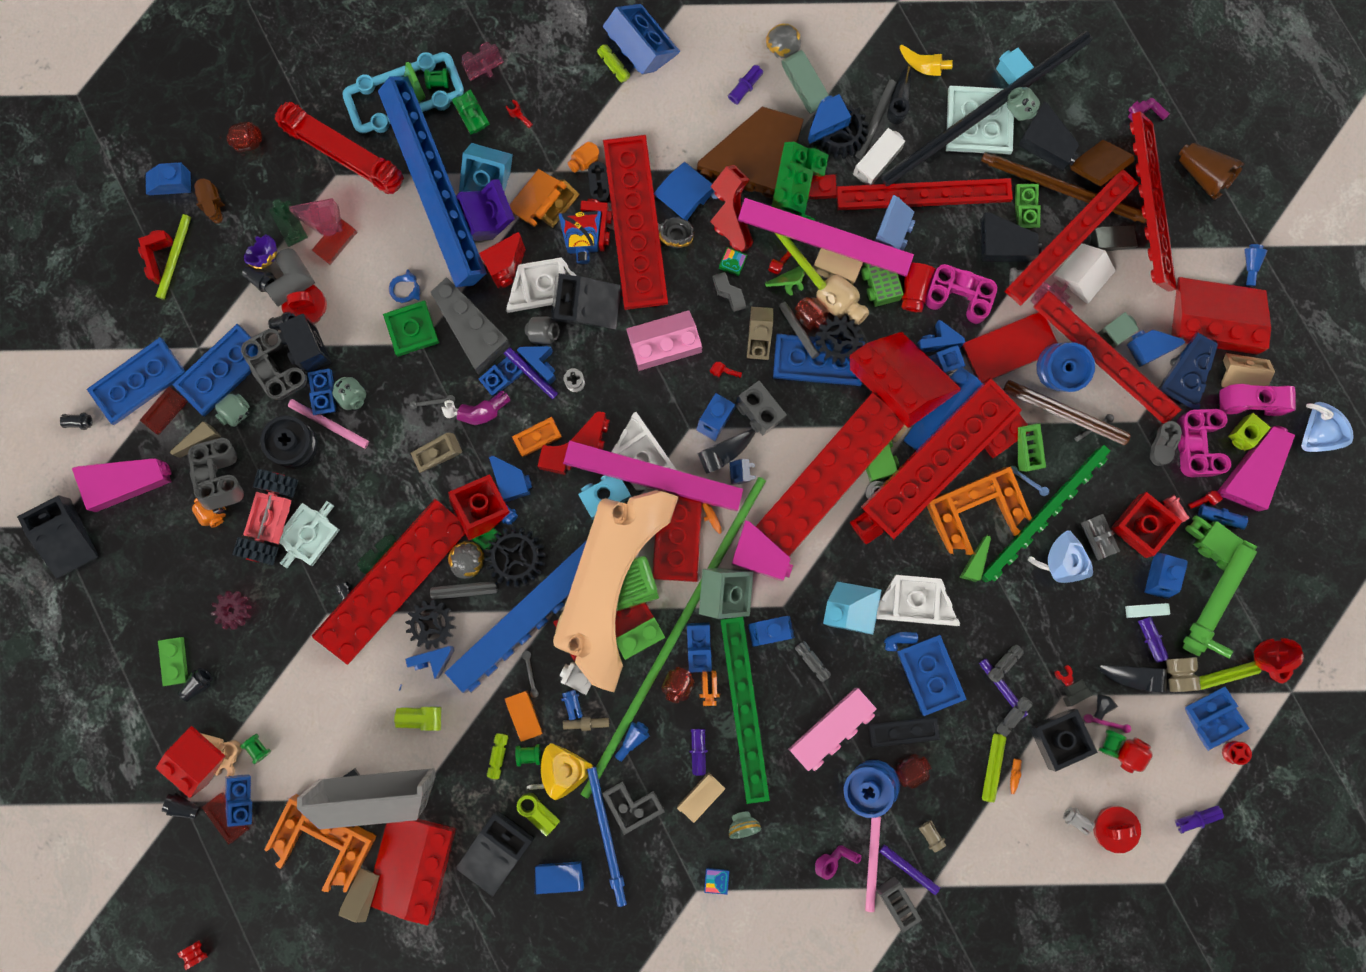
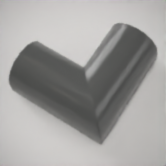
[264,248,315,307]
[602,781,665,835]

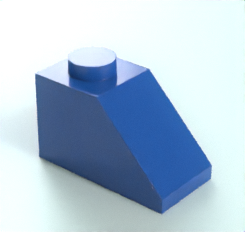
[808,94,851,143]
[146,163,191,195]
[1127,330,1185,367]
[489,456,532,502]

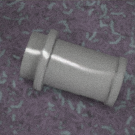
[1063,807,1095,835]

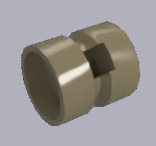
[1166,657,1201,692]

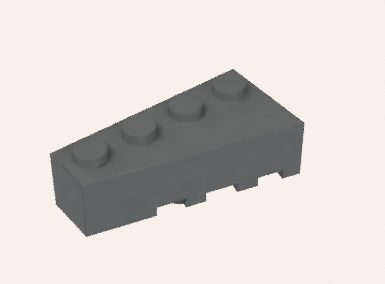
[431,277,511,375]

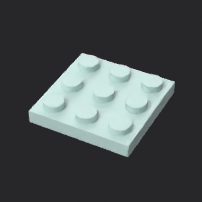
[946,86,1014,155]

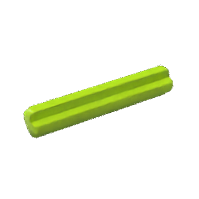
[1200,661,1262,690]
[982,734,1006,803]

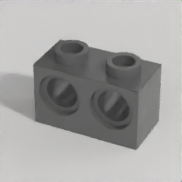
[735,381,787,436]

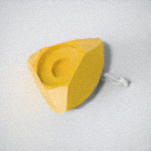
[527,744,593,800]

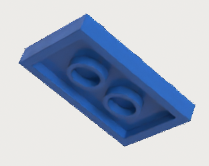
[897,635,966,716]

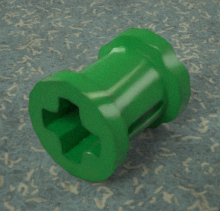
[424,68,449,89]
[1098,729,1126,759]
[240,734,271,765]
[515,744,541,767]

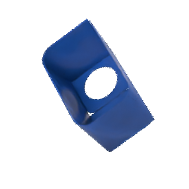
[535,861,584,894]

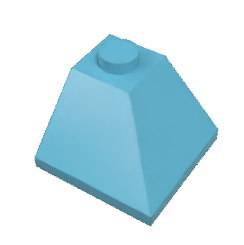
[823,582,882,635]

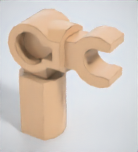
[200,733,242,776]

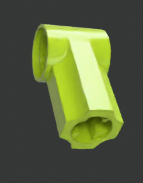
[394,707,442,731]
[517,793,560,836]

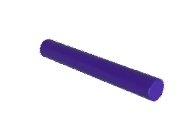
[503,347,558,399]
[979,658,1029,718]
[879,844,940,895]

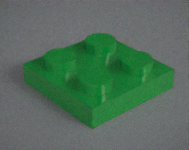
[383,300,439,357]

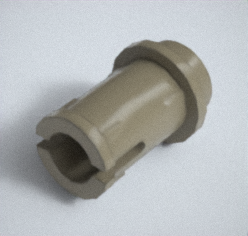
[919,820,946,852]

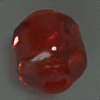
[227,121,262,153]
[795,297,828,330]
[661,667,695,703]
[895,754,932,789]

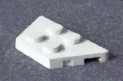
[507,257,576,313]
[612,412,676,491]
[876,575,960,626]

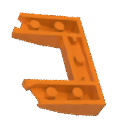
[927,467,1032,555]
[264,794,376,892]

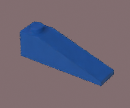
[904,366,982,451]

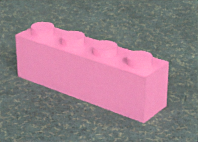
[788,688,876,771]

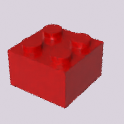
[1110,492,1183,558]

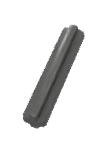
[430,581,498,600]

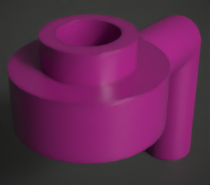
[1128,98,1170,122]
[815,845,861,880]

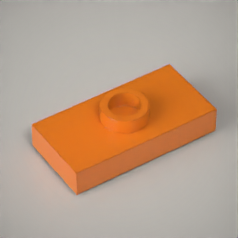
[512,417,562,457]

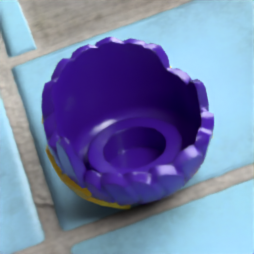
[244,235,277,269]

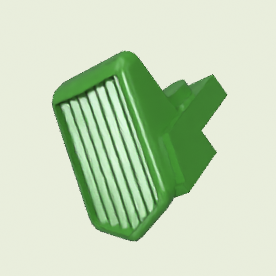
[616,556,659,611]

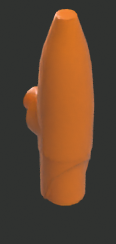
[702,503,722,534]
[1010,758,1022,794]

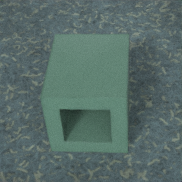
[1098,312,1139,348]

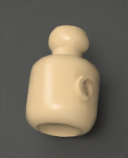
[816,274,869,325]

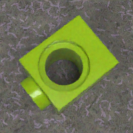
[1228,413,1271,451]

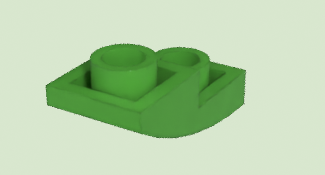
[1015,184,1041,228]

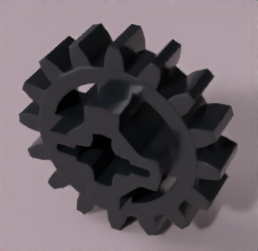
[815,316,864,365]
[405,600,456,649]

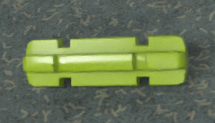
[597,44,630,82]
[487,733,508,779]

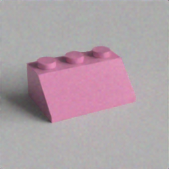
[626,311,702,371]

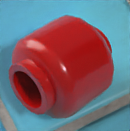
[1118,737,1153,774]

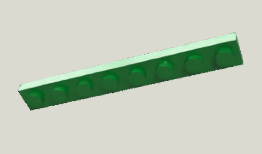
[981,445,1110,582]
[720,617,770,804]

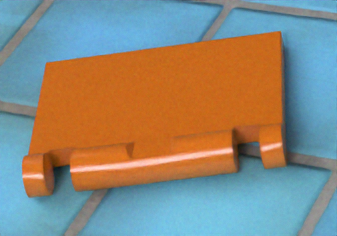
[509,169,567,227]

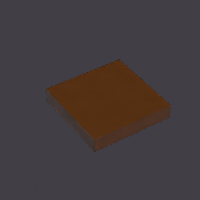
[1070,139,1135,186]

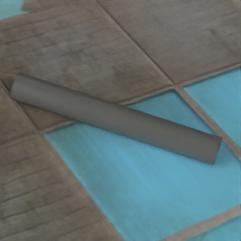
[779,302,819,359]

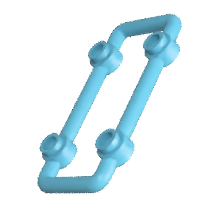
[343,52,464,133]

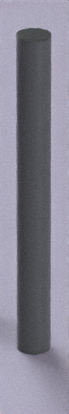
[855,80,897,159]

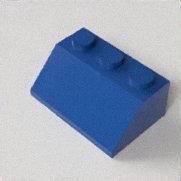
[603,4,680,74]

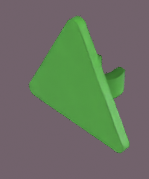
[765,266,806,295]

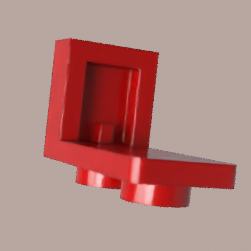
[581,199,612,251]
[138,230,173,285]

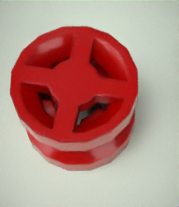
[1222,741,1252,765]
[177,941,208,970]

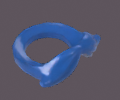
[389,269,420,303]

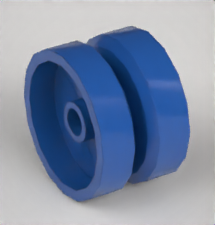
[1036,343,1095,392]
[844,760,900,818]

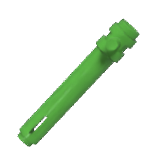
[1182,540,1257,658]

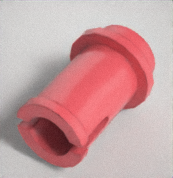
[1162,494,1190,522]

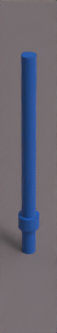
[587,767,627,907]

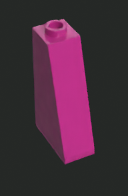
[1218,426,1295,512]
[72,458,172,512]

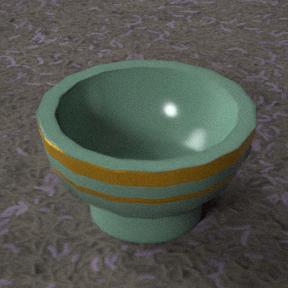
[729,812,762,839]

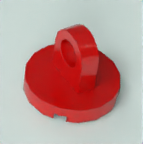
[281,285,327,324]
[1254,638,1304,683]
[1093,806,1141,853]

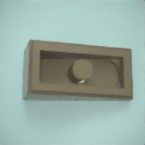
[170,422,221,458]
[411,433,462,473]
[339,868,380,923]

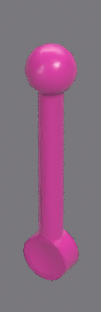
[1083,714,1131,733]

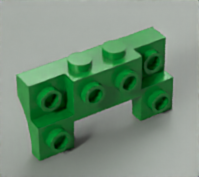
[772,142,829,221]

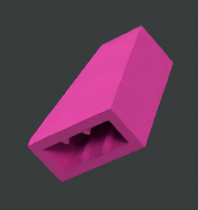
[731,520,793,581]

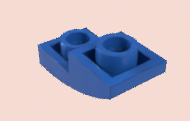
[479,351,524,396]
[308,369,336,415]
[225,774,252,827]

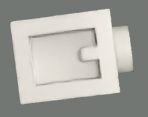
[560,662,592,695]

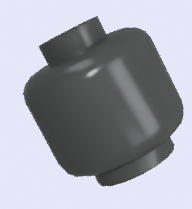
[525,316,560,345]

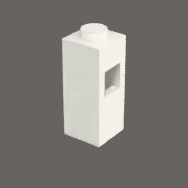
[853,128,905,185]

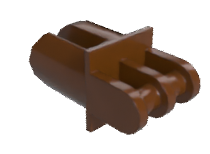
[194,179,225,224]

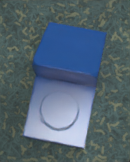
[916,320,965,352]
[517,346,556,385]
[405,646,455,679]

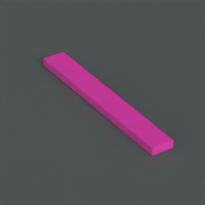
[738,198,914,277]
[563,441,743,512]

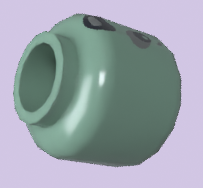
[1007,87,1040,120]
[332,377,366,410]
[215,394,250,427]

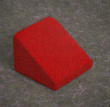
[850,512,883,544]

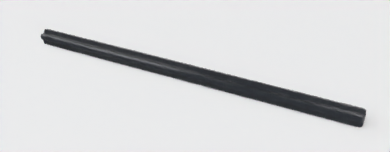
[881,31,1092,186]

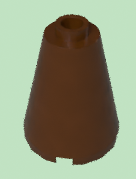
[1179,143,1245,200]

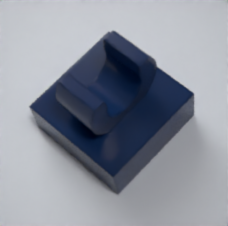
[729,459,756,484]

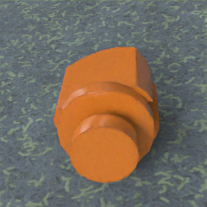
[567,142,599,173]
[699,671,720,706]

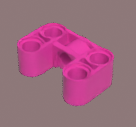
[925,264,997,324]
[1219,384,1296,416]
[1177,409,1231,477]

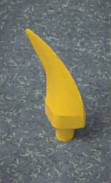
[900,45,953,76]

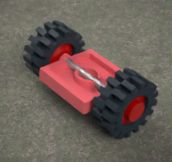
[232,469,298,565]

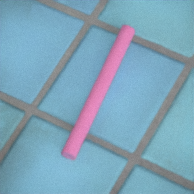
[288,399,369,449]
[865,817,881,912]

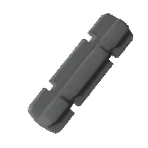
[795,641,831,682]
[988,645,1024,683]
[997,696,1032,737]

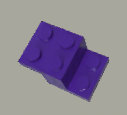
[456,179,515,242]

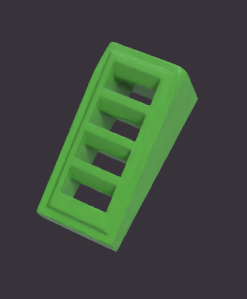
[1018,423,1046,472]

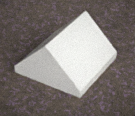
[1053,243,1115,304]

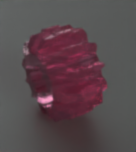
[210,591,252,630]

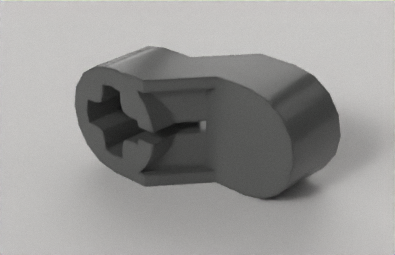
[712,272,746,312]
[1150,421,1182,466]

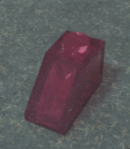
[289,198,343,236]

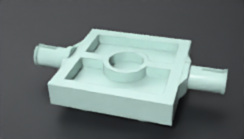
[279,501,340,568]

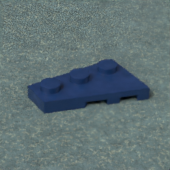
[1159,331,1218,410]

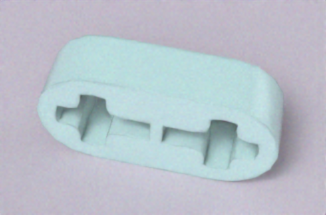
[1125,603,1170,618]

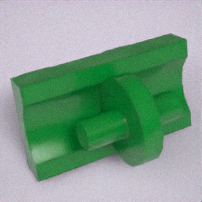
[451,89,490,135]

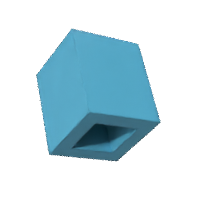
[996,48,1034,85]

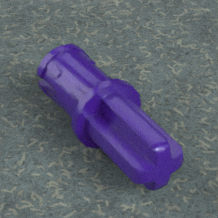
[727,65,763,105]
[1138,616,1169,662]
[690,729,708,776]
[1175,806,1224,834]

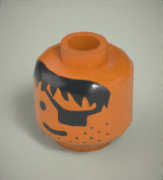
[192,495,227,528]

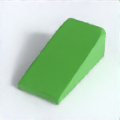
[404,62,425,102]
[960,536,991,582]

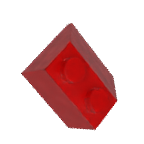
[479,232,526,288]
[448,474,509,540]
[156,726,226,798]

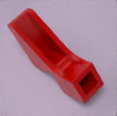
[710,165,753,252]
[538,412,609,475]

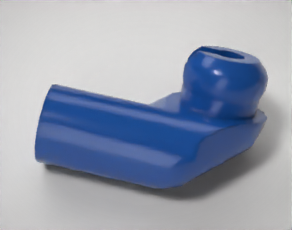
[884,632,918,651]

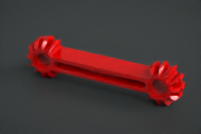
[275,102,404,194]

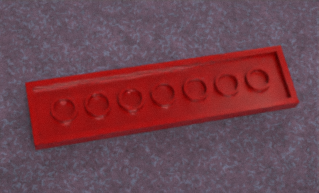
[1130,111,1177,292]
[603,135,668,310]
[861,378,1022,539]
[755,393,905,557]
[312,499,465,665]

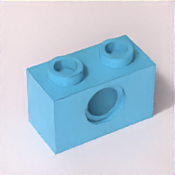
[578,475,631,520]

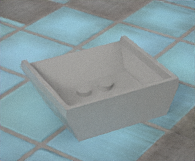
[297,768,436,829]

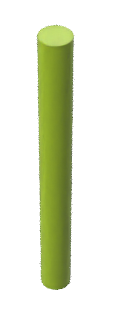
[156,214,191,299]
[775,233,826,290]

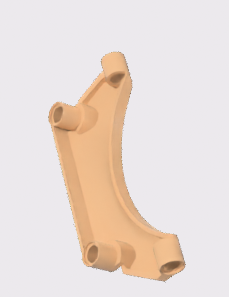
[553,490,678,692]

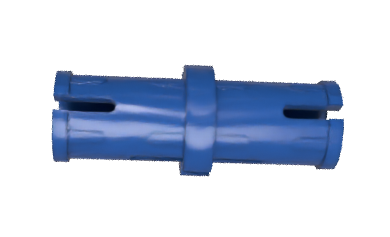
[1198,504,1248,530]

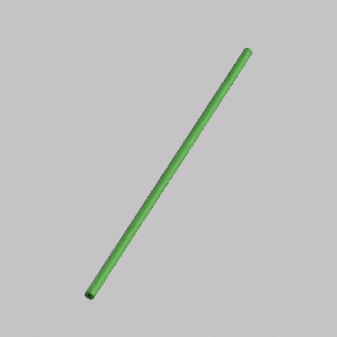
[581,477,766,799]

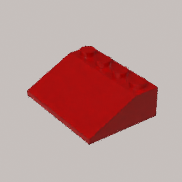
[1171,277,1271,355]
[850,331,961,428]
[370,819,457,926]

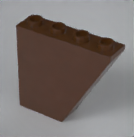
[697,106,804,198]

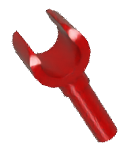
[506,100,533,128]
[768,251,791,274]
[710,362,742,378]
[1188,491,1223,509]

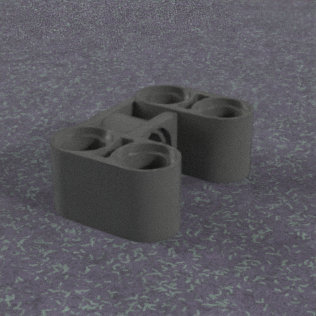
[241,329,308,400]
[188,438,244,510]

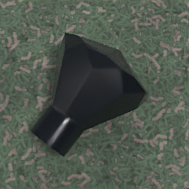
[1093,694,1118,721]

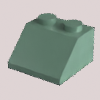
[699,568,754,619]

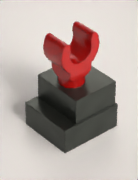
[1054,665,1092,707]

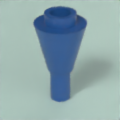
[1244,244,1268,286]
[615,721,650,762]

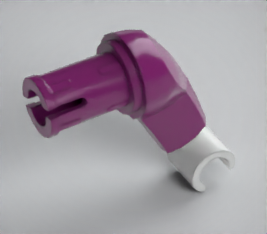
[441,391,510,425]

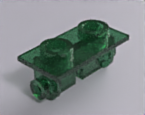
[269,199,308,247]
[357,533,397,574]

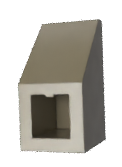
[747,306,773,360]

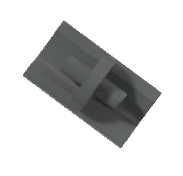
[1081,514,1120,560]

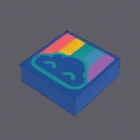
[704,868,729,895]

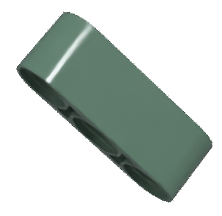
[781,50,829,114]

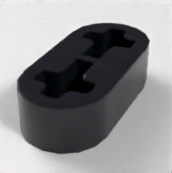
[588,161,610,203]

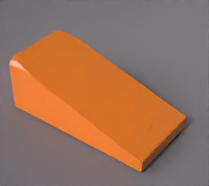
[505,691,543,742]

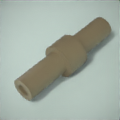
[563,717,609,731]

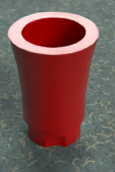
[901,263,936,312]

